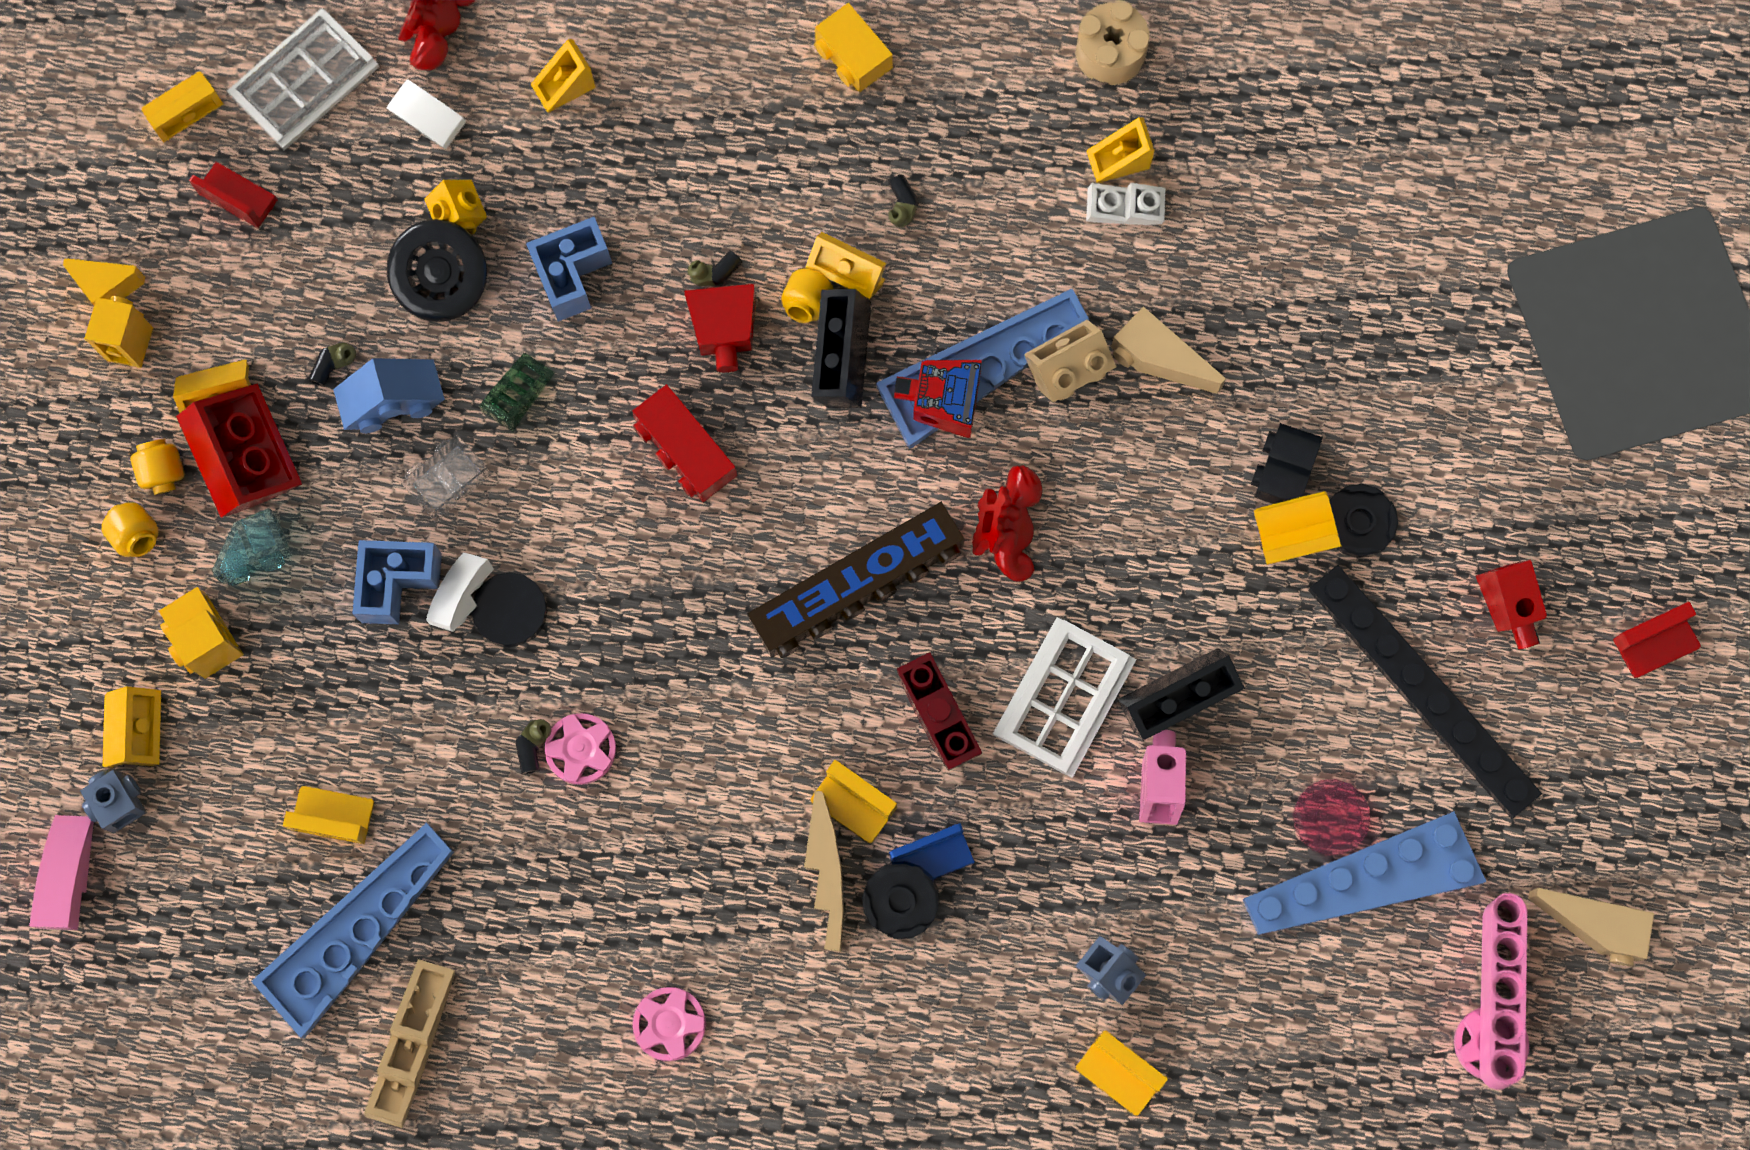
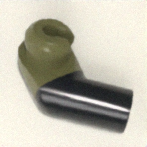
[888,174,919,227]
[687,250,742,286]
[307,342,356,387]
[516,719,551,775]

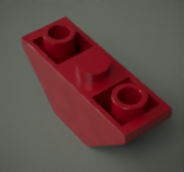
[896,652,982,771]

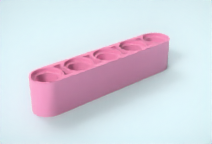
[1479,893,1527,1090]

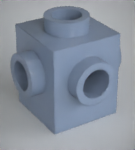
[80,770,147,833]
[1076,936,1146,1005]

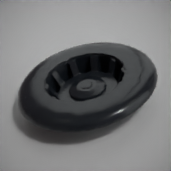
[386,219,487,322]

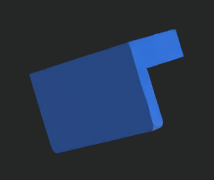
[889,823,974,879]

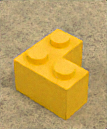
[159,587,244,679]

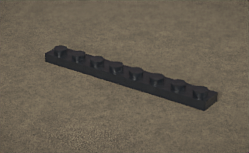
[1308,565,1542,819]

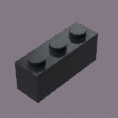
[811,289,871,408]
[1117,648,1245,741]

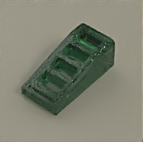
[479,353,555,432]

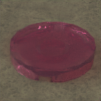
[1292,779,1371,856]

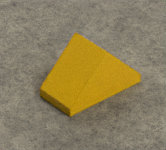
[531,39,596,113]
[1086,117,1155,183]
[63,258,146,305]

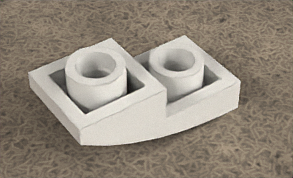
[386,79,467,149]
[1086,183,1165,225]
[426,552,494,632]

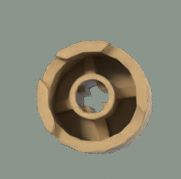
[1075,0,1150,85]

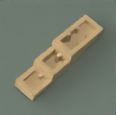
[804,791,844,952]
[364,959,455,1128]

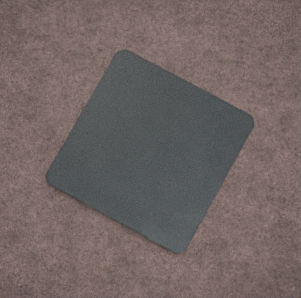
[1507,207,1750,460]

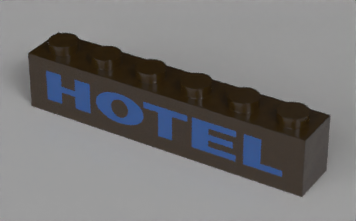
[747,501,965,658]

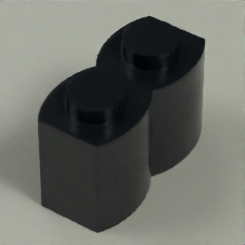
[1251,423,1323,504]

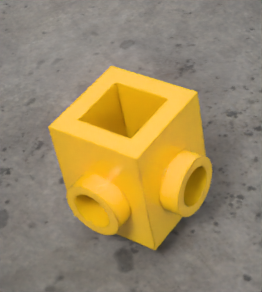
[424,180,487,235]

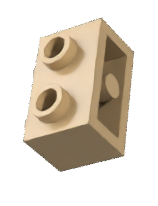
[1024,320,1116,402]

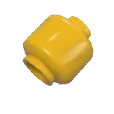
[781,268,834,323]
[130,438,185,495]
[101,502,159,557]

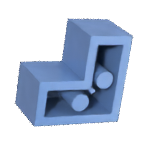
[526,217,612,322]
[333,358,445,433]
[352,540,442,624]

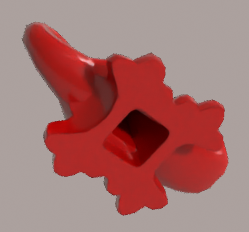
[398,0,475,71]
[972,465,1043,582]

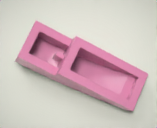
[29,815,94,930]

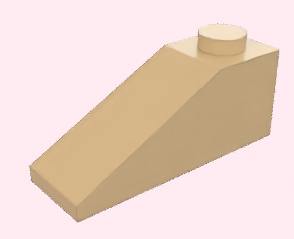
[1111,306,1226,394]
[1528,888,1654,967]

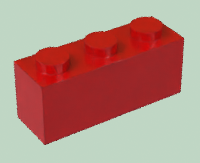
[632,384,738,503]

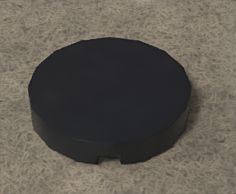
[1329,484,1398,558]
[472,572,548,648]
[862,861,940,939]

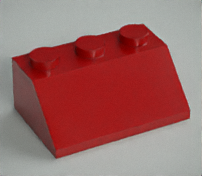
[176,383,302,518]

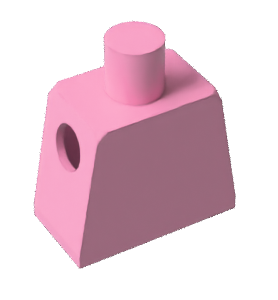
[1139,730,1186,825]

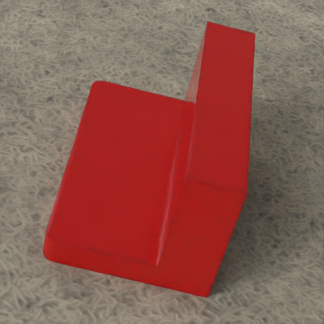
[189,162,278,229]
[1613,601,1701,678]

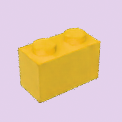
[814,2,893,93]
[84,296,153,368]

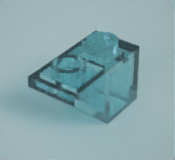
[212,508,293,586]

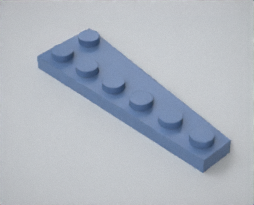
[876,289,1089,449]
[1242,812,1486,935]
[251,823,454,1039]

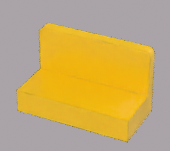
[141,71,223,143]
[805,232,887,299]
[173,359,251,413]
[1254,491,1341,565]
[103,686,161,768]
[811,760,897,844]
[282,786,374,844]
[1076,1030,1168,1116]

